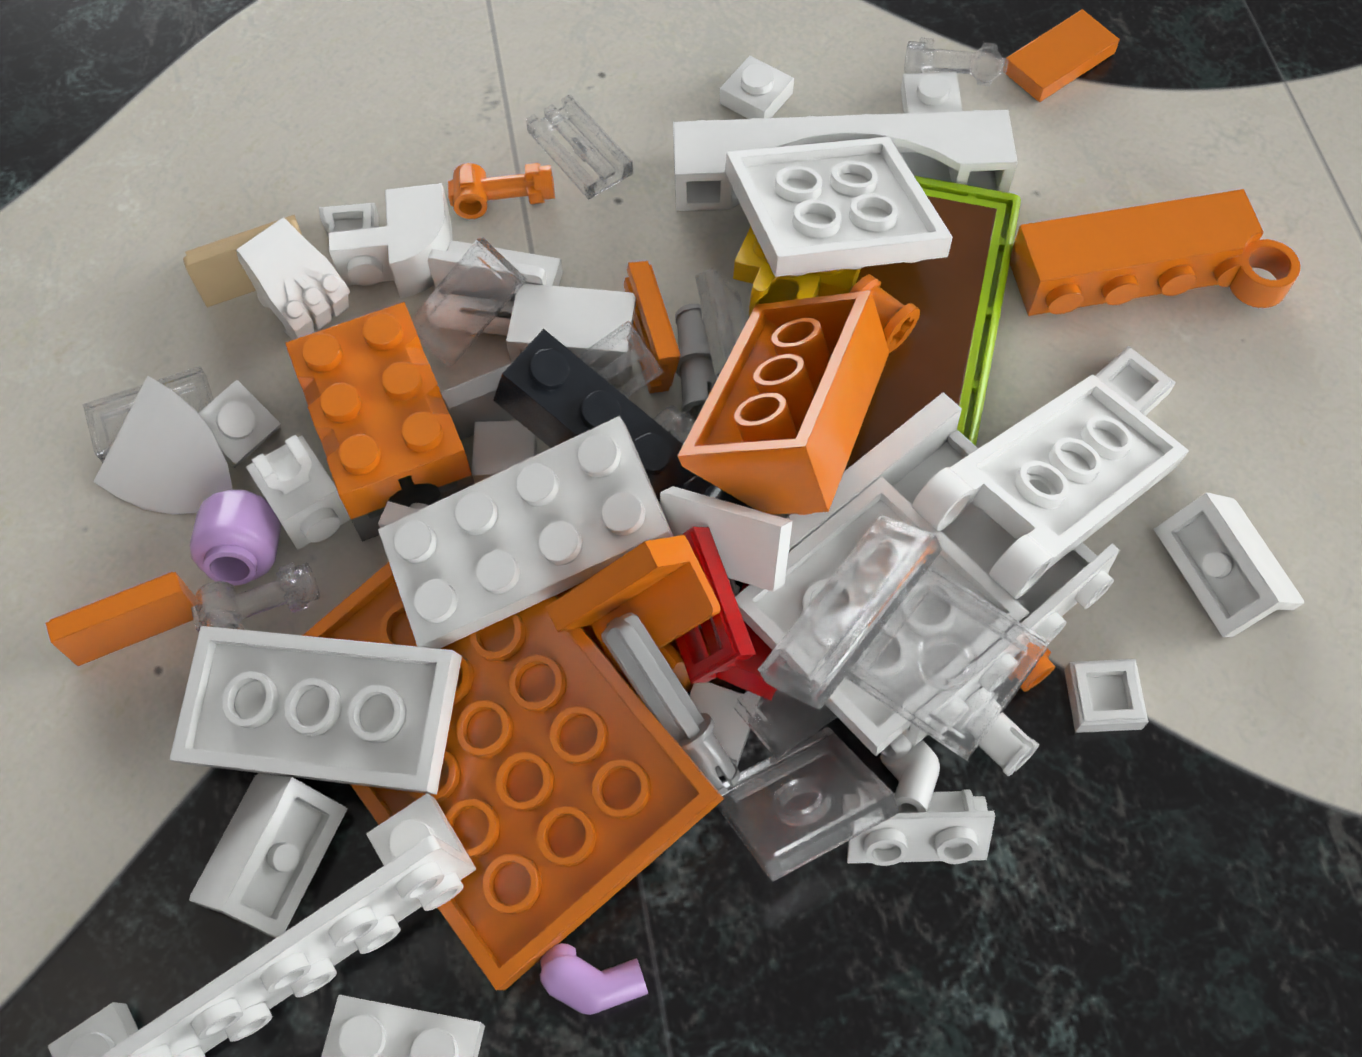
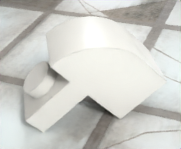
[329,183,453,298]

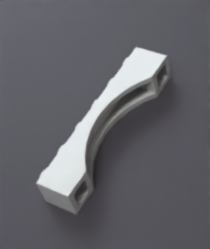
[673,110,1018,211]

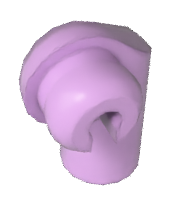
[540,943,648,1015]

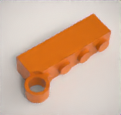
[1010,189,1301,316]

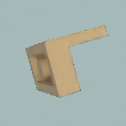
[183,215,303,308]

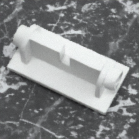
[844,790,995,866]

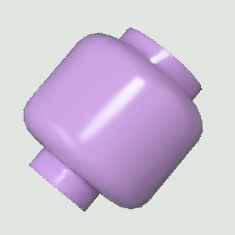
[190,490,281,586]

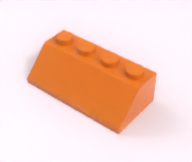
[678,290,890,515]

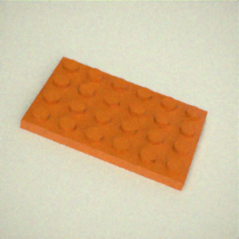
[302,562,724,990]

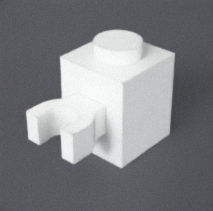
[246,435,351,550]

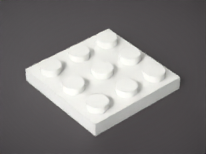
[725,137,953,277]
[735,476,1030,756]

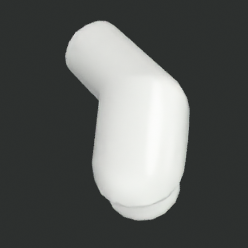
[880,733,940,813]

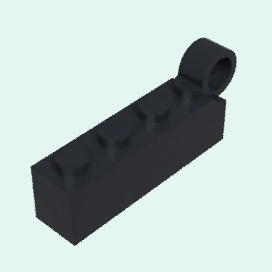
[493,328,754,509]

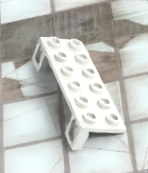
[48,793,476,1057]

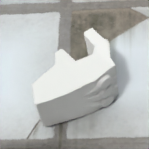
[236,217,350,340]

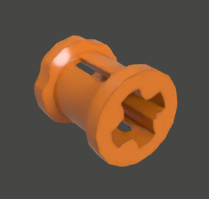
[849,274,920,353]

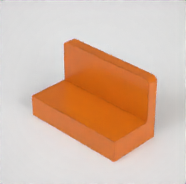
[545,535,720,671]

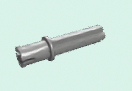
[601,613,740,795]

